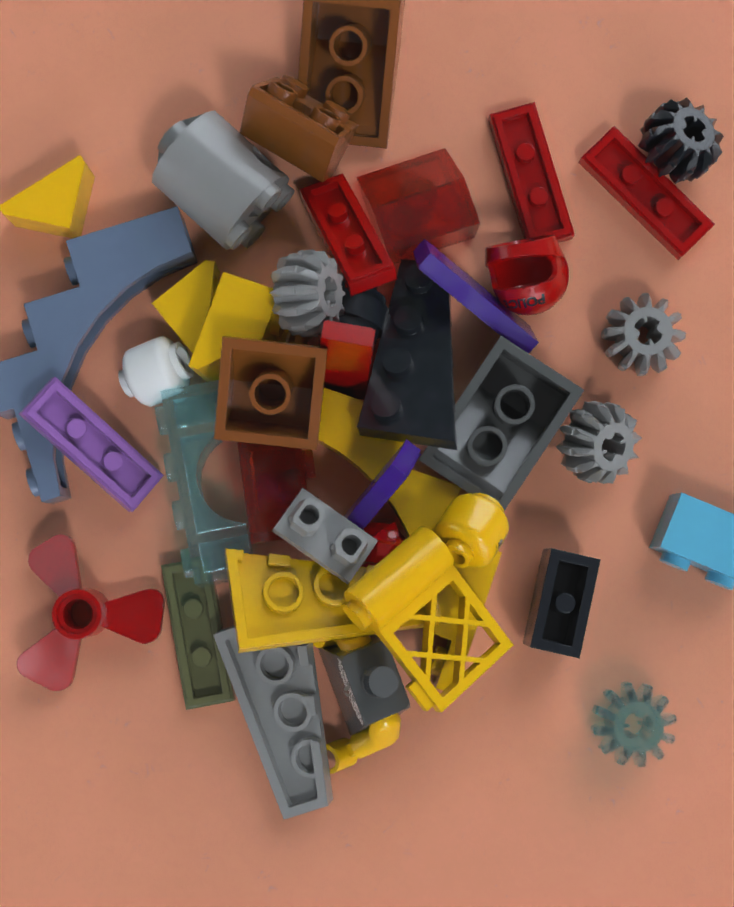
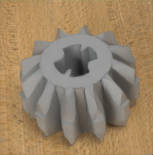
[269,249,346,338]
[601,293,686,376]
[556,401,642,484]

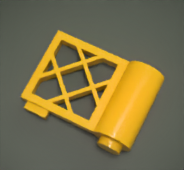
[343,526,514,713]

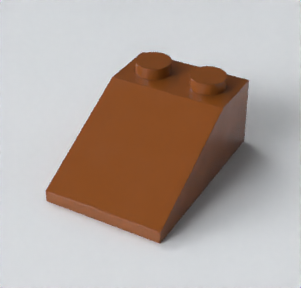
[298,0,405,149]

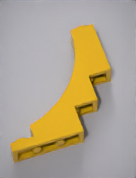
[318,388,502,691]

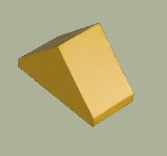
[0,155,95,239]
[151,260,220,354]

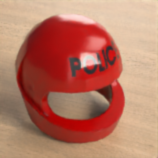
[485,235,569,315]

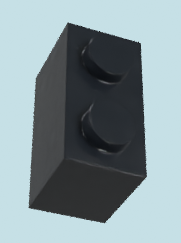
[523,548,601,659]

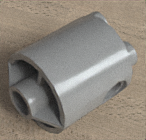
[152,110,295,250]

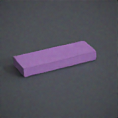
[19,377,164,512]

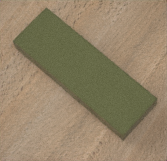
[161,556,236,710]

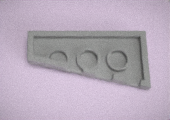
[213,625,333,819]

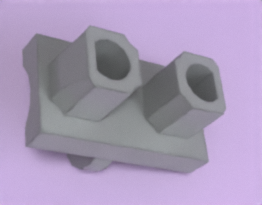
[272,488,378,584]

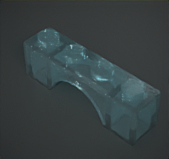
[155,380,253,588]

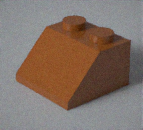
[214,336,328,450]

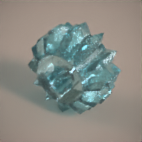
[591,681,677,767]

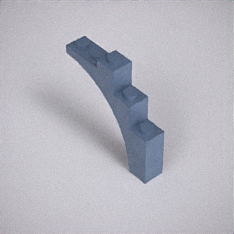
[0,206,198,504]

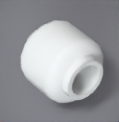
[118,336,194,407]

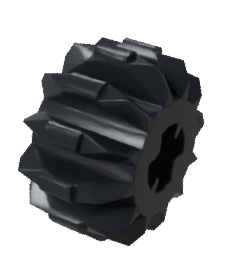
[638,98,724,184]

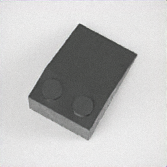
[419,336,584,511]

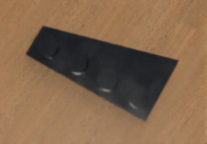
[357,259,457,450]

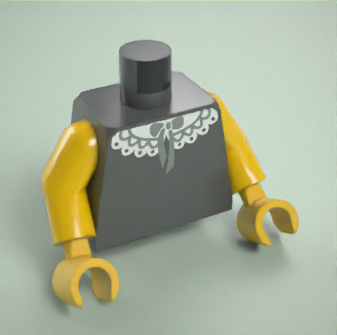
[313,634,410,774]

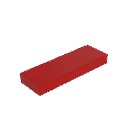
[488,102,575,243]
[578,126,715,260]
[299,173,397,296]
[320,320,376,400]

